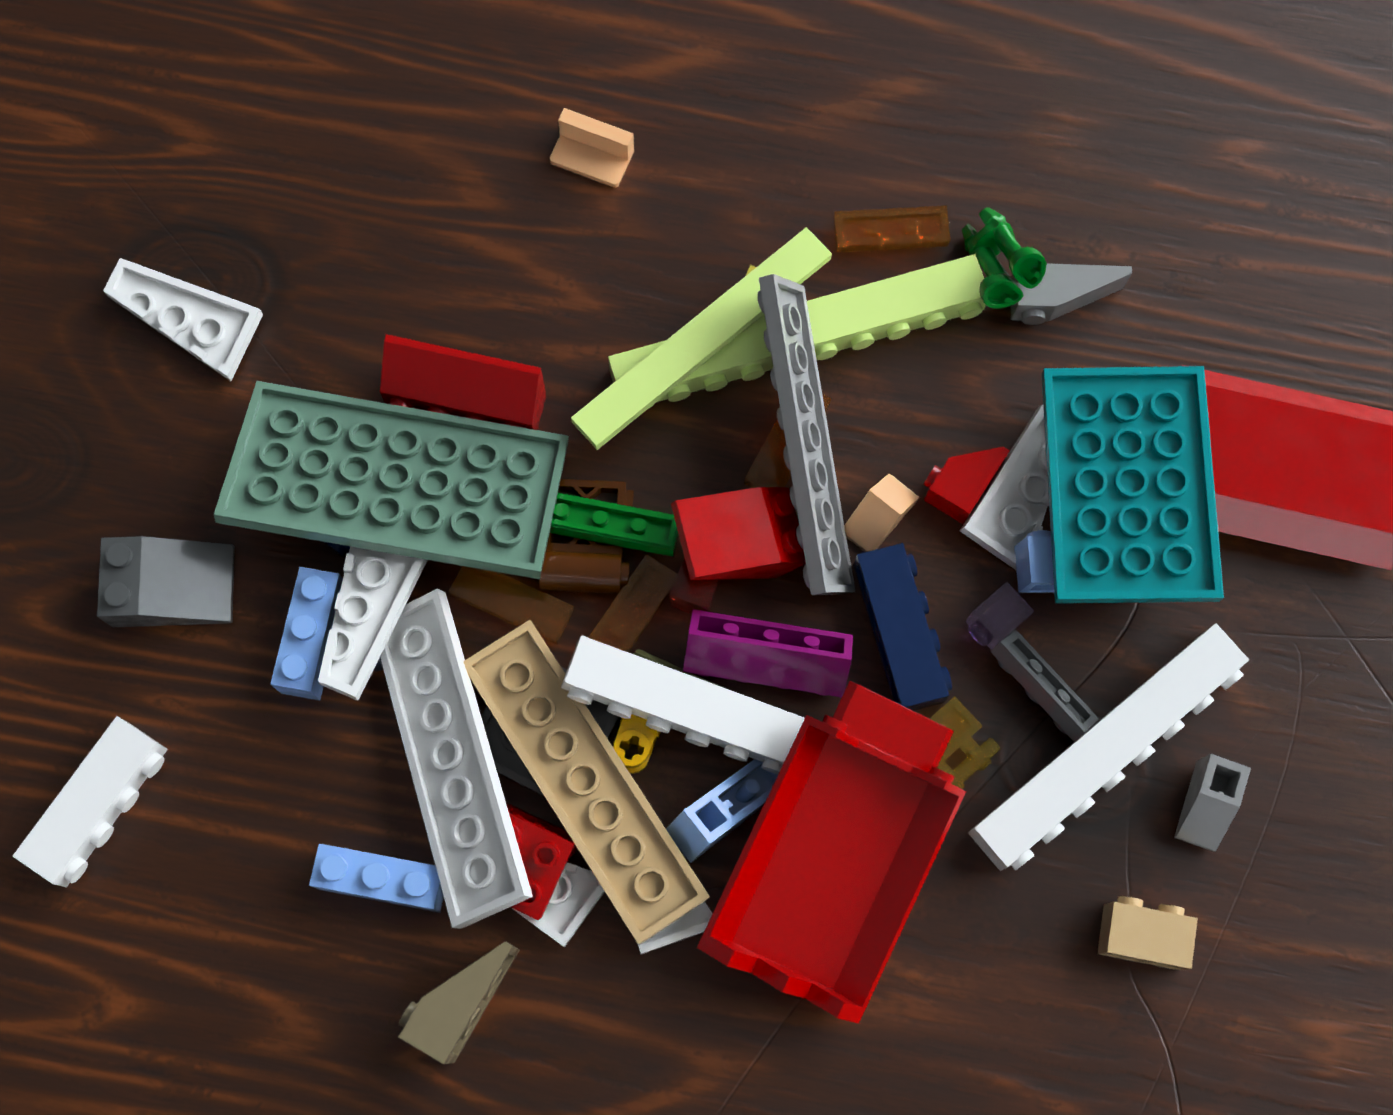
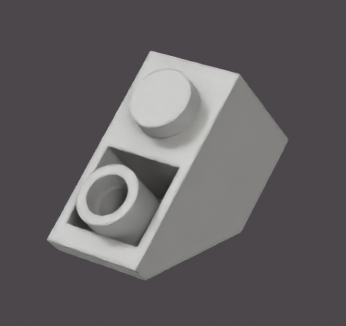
[1174,754,1251,852]

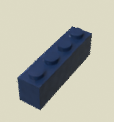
[853,543,952,711]

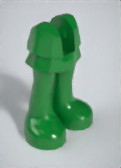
[961,207,1047,309]

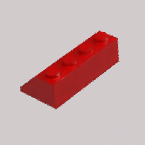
[380,334,546,430]

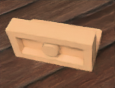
[550,108,634,188]

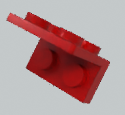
[506,803,577,920]

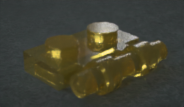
[929,696,1000,789]

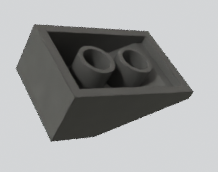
[97,536,235,627]

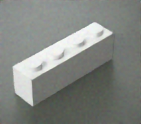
[13,716,168,887]

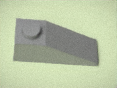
[1011,264,1132,325]

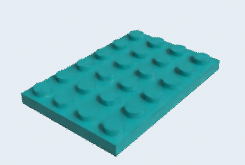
[1041,366,1224,603]

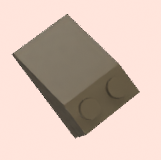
[399,941,520,1064]

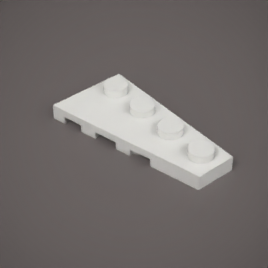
[103,258,263,381]

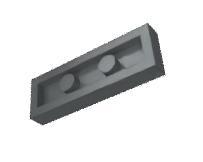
[990,630,1099,742]

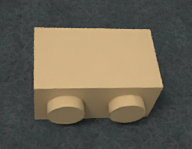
[1097,896,1198,971]

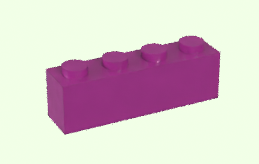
[683,609,853,697]

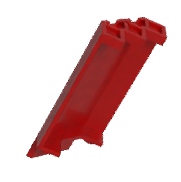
[1182,365,1393,570]
[697,681,966,1024]

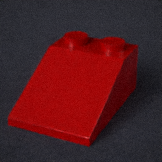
[671,487,806,580]

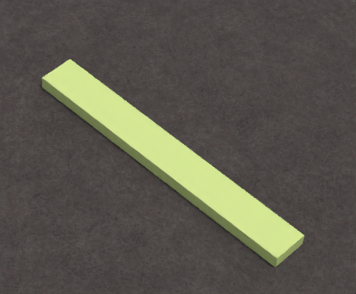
[571,227,832,450]

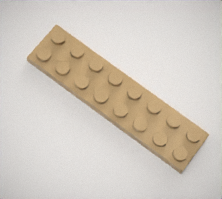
[463,620,710,945]

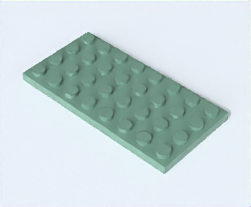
[214,381,569,579]

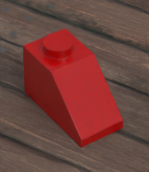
[923,447,1010,524]

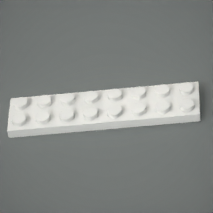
[380,589,533,929]

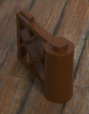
[539,479,634,594]

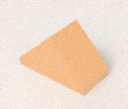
[844,473,920,552]

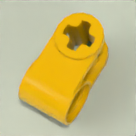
[613,714,661,774]

